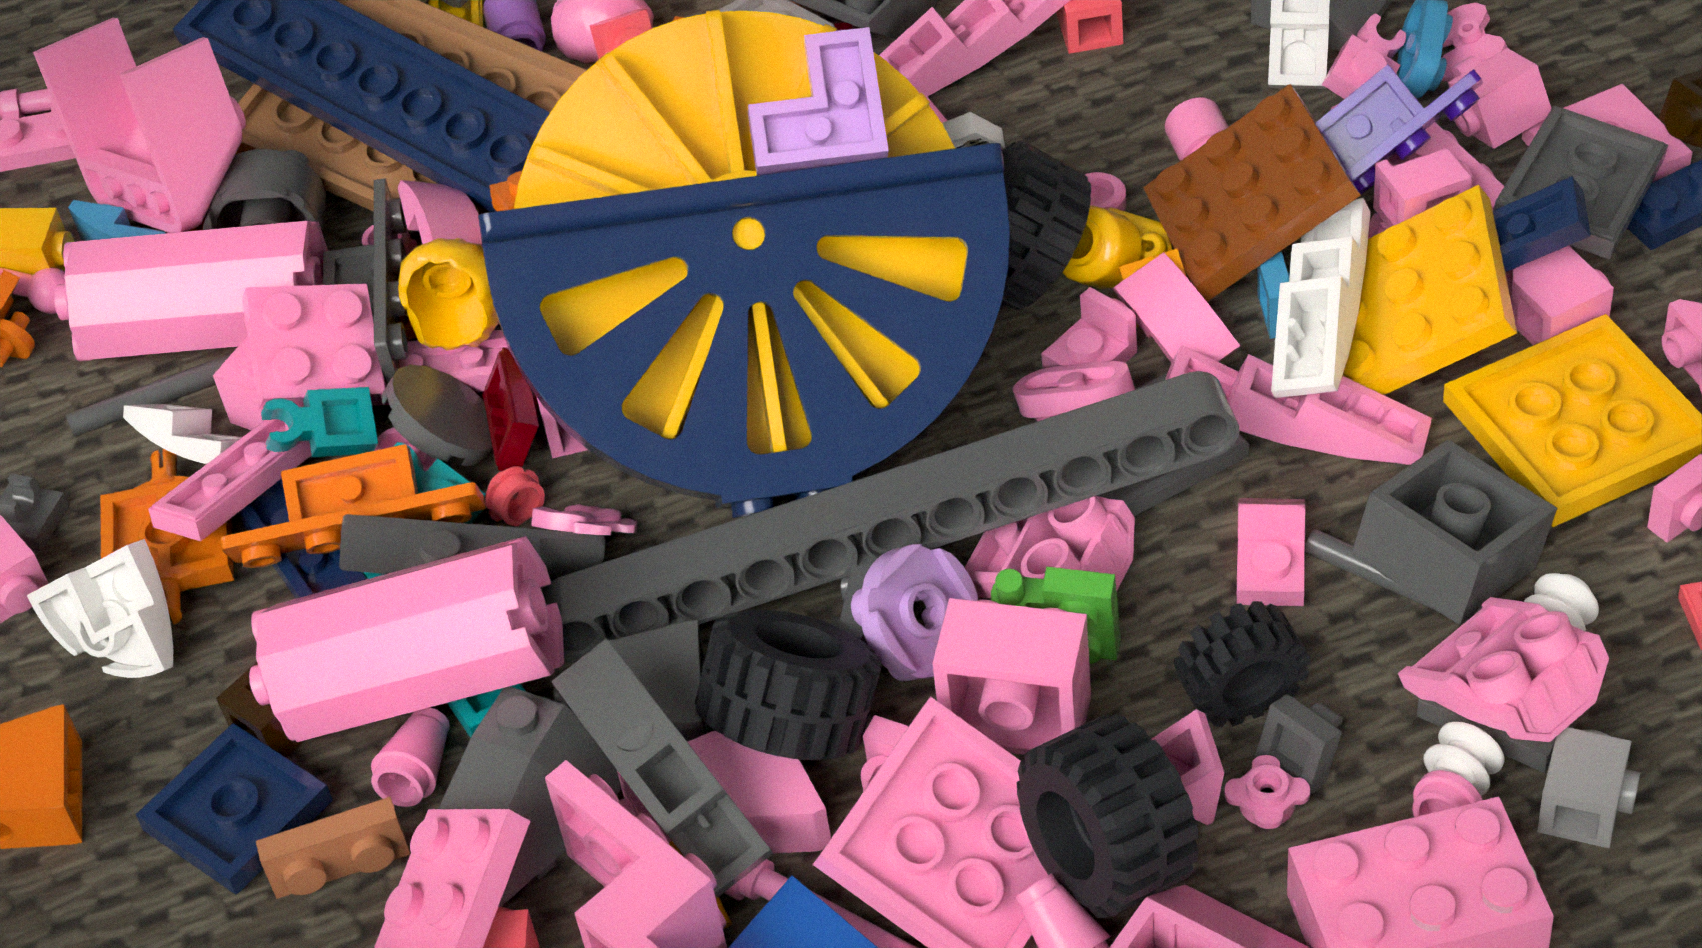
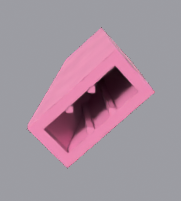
[617,730,831,853]

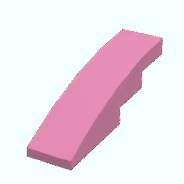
[879,0,1070,96]
[1165,345,1432,465]

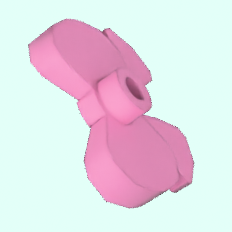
[1442,3,1508,82]
[531,504,637,535]

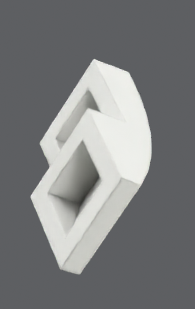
[1268,0,1330,89]
[123,404,242,464]

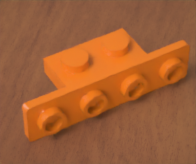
[220,444,486,568]

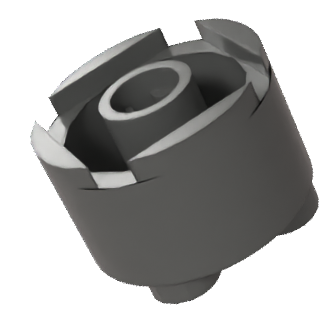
[203,149,327,234]

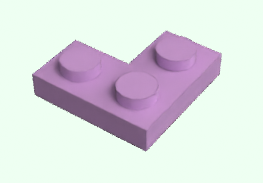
[748,27,889,176]

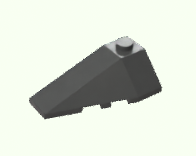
[439,686,623,907]

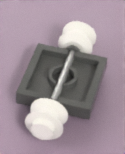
[1417,573,1607,796]

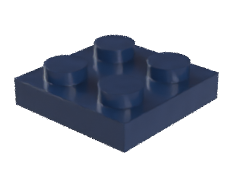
[135,723,333,895]

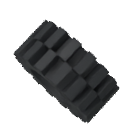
[1174,601,1311,727]

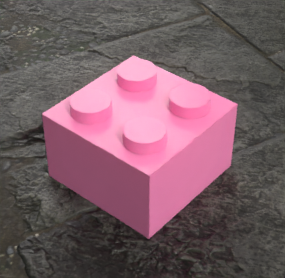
[932,598,1091,755]

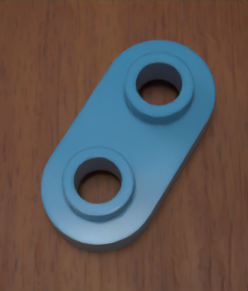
[1396,0,1453,98]

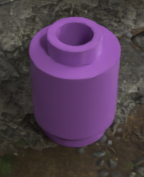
[483,0,546,51]

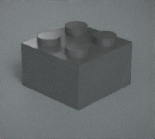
[1352,439,1557,625]

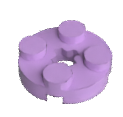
[851,544,978,681]

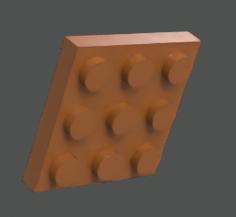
[1143,84,1361,302]

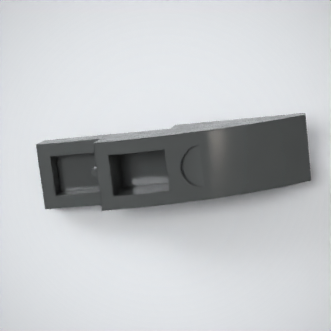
[551,638,774,898]

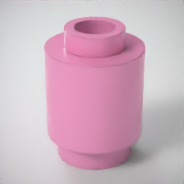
[1165,98,1229,161]

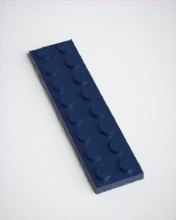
[173,0,550,212]

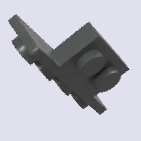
[323,178,408,384]
[339,514,605,581]

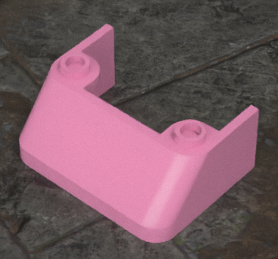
[33,17,246,233]

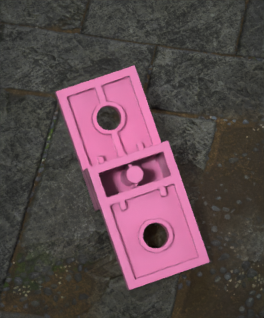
[545,760,727,948]

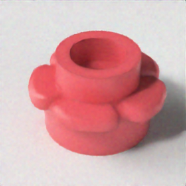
[484,466,545,526]

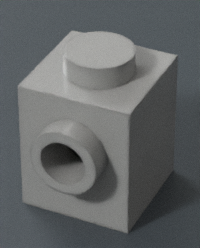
[1537,727,1641,848]

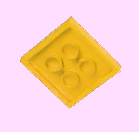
[1342,184,1517,395]
[1443,314,1702,527]

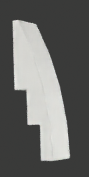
[1271,198,1370,398]

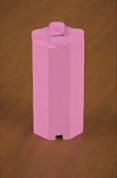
[54,221,328,362]
[249,536,564,742]

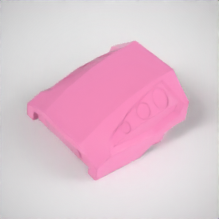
[965,496,1135,598]
[1398,597,1609,742]

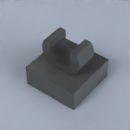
[0,473,70,552]
[1254,694,1343,794]

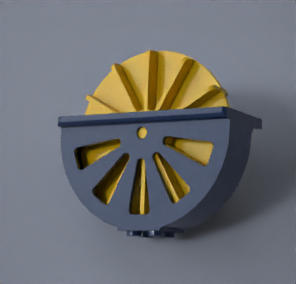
[478,10,1010,518]

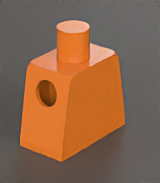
[0,704,82,849]

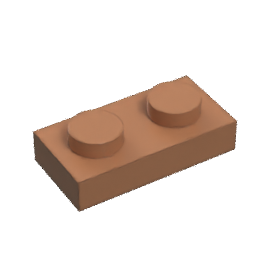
[256,796,410,899]

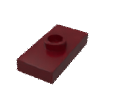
[483,347,539,471]

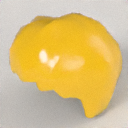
[398,238,499,351]

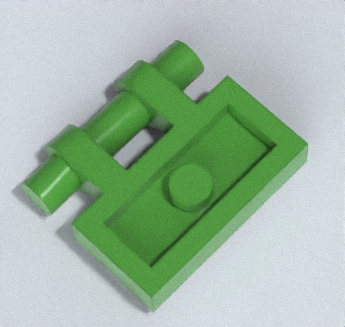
[991,566,1121,664]

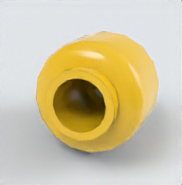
[1062,205,1142,289]

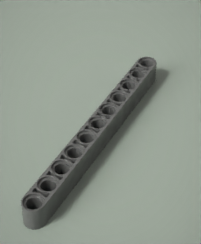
[542,371,1239,663]

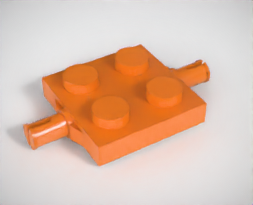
[100,449,234,625]

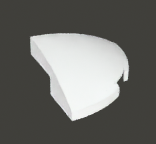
[27,539,173,678]

